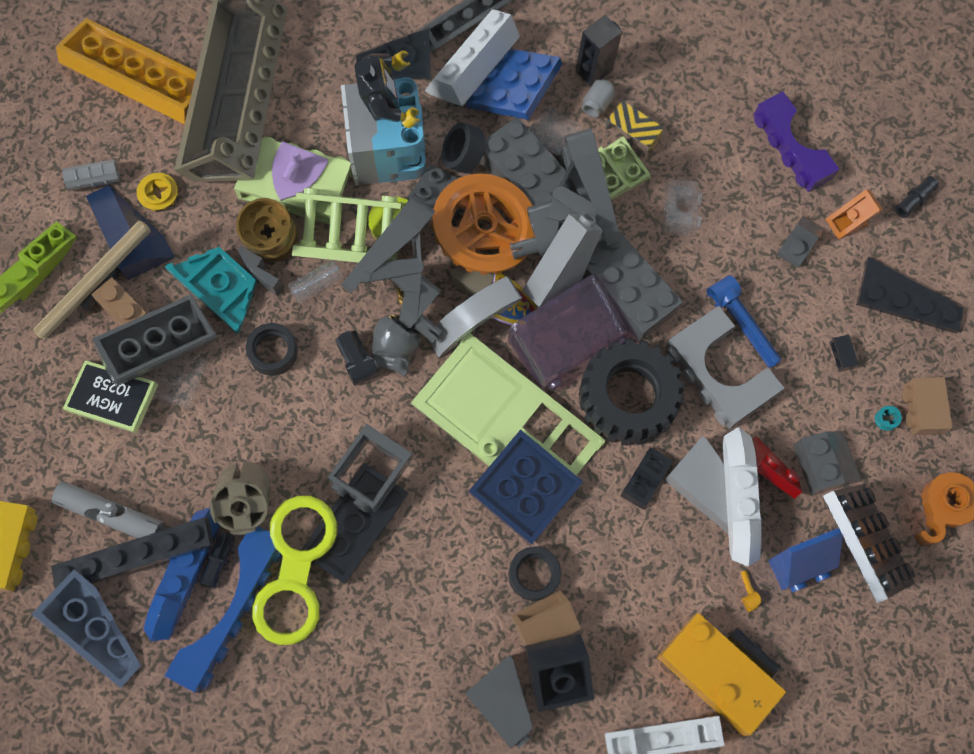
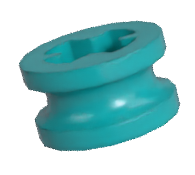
[875,405,902,431]

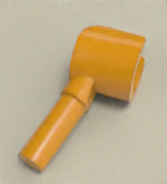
[741,571,761,612]

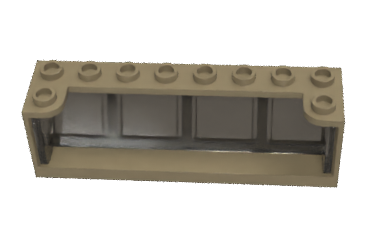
[174,0,288,182]

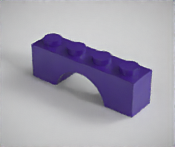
[754,91,839,192]

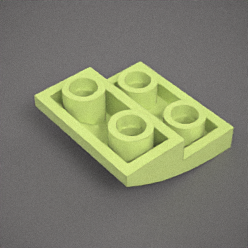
[598,136,651,200]

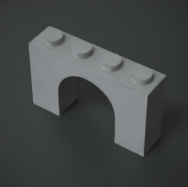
[666,306,784,430]

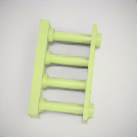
[292,188,403,263]

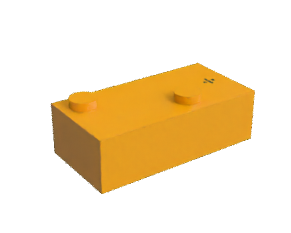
[657,613,786,736]

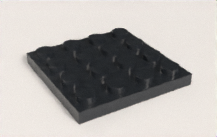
[823,484,915,603]

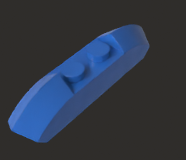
[144,508,221,641]

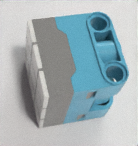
[341,77,426,186]

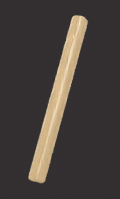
[33,221,150,339]

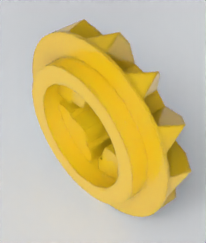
[137,173,178,212]

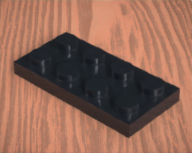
[301,463,409,585]

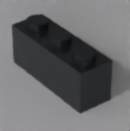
[575,15,622,87]

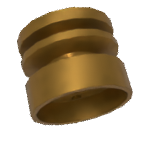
[236,198,298,263]

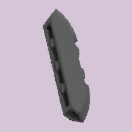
[417,0,511,52]

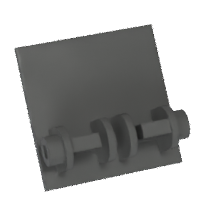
[407,165,461,224]

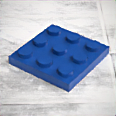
[465,49,563,120]

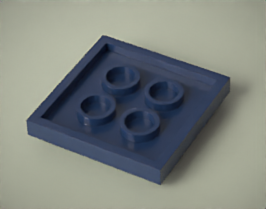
[468,429,583,545]

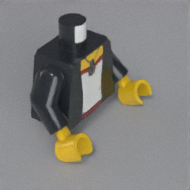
[354,50,420,128]

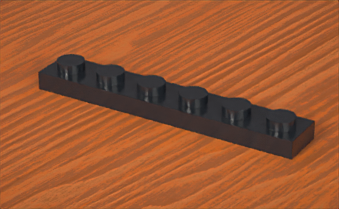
[51,517,214,588]

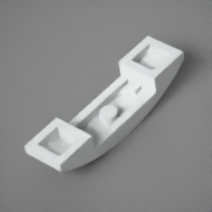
[605,716,725,754]

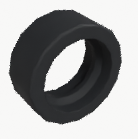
[442,122,485,174]
[245,323,298,376]
[508,546,562,601]

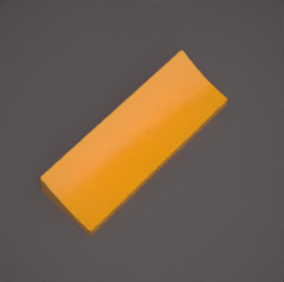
[56,18,196,125]

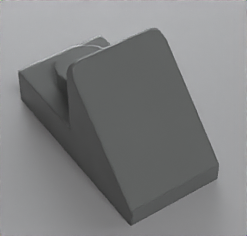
[777,216,824,268]

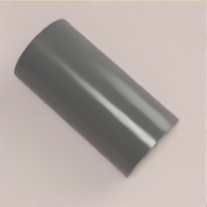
[92,294,217,387]

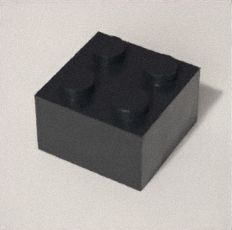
[525,633,595,712]

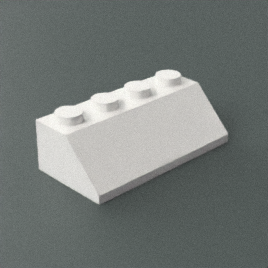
[425,9,520,106]

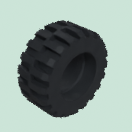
[579,339,685,446]

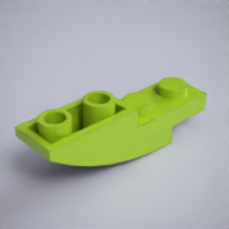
[0,221,76,314]

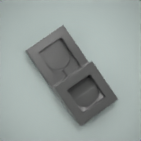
[238,246,282,296]

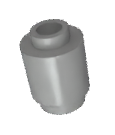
[582,80,616,118]

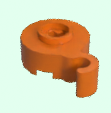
[914,472,974,546]

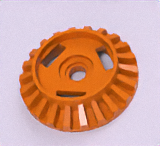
[431,174,534,275]

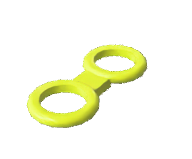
[252,496,337,645]

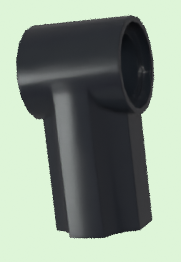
[335,330,379,386]

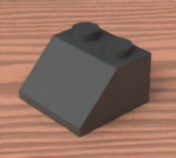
[793,431,862,496]

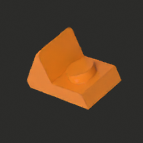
[826,189,883,240]

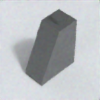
[465,655,533,749]

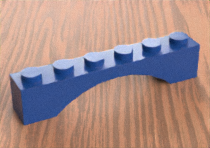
[164,526,283,693]

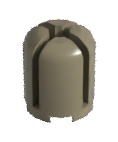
[210,462,271,535]

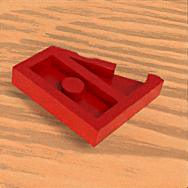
[752,436,802,499]

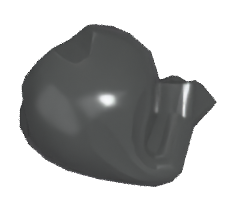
[372,314,421,377]

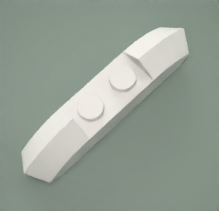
[723,427,761,566]

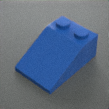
[768,528,843,593]

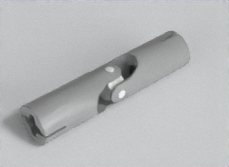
[52,481,164,538]

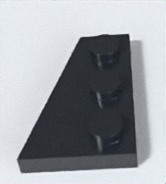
[356,27,431,79]

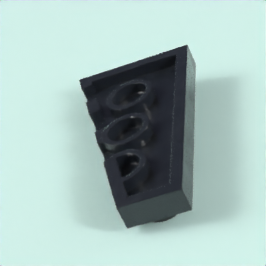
[856,257,964,333]

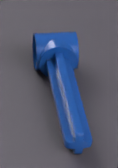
[707,275,781,368]

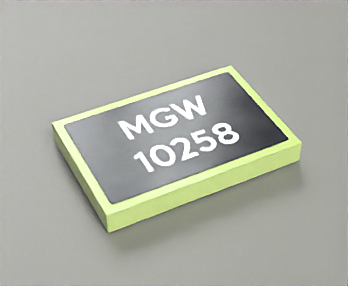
[63,360,158,434]

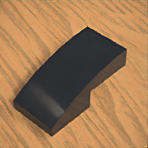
[620,447,673,510]

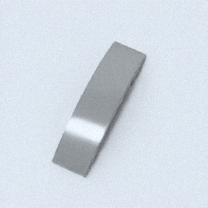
[429,276,522,358]

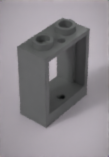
[328,423,413,513]

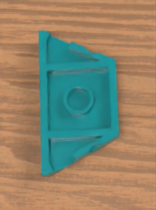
[165,247,257,334]

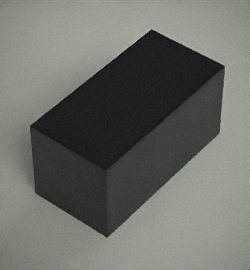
[830,335,859,372]

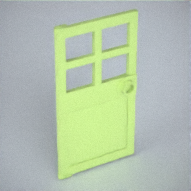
[411,333,606,476]

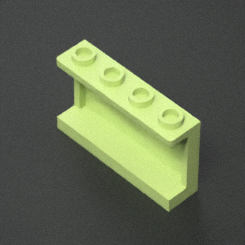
[234,136,353,224]

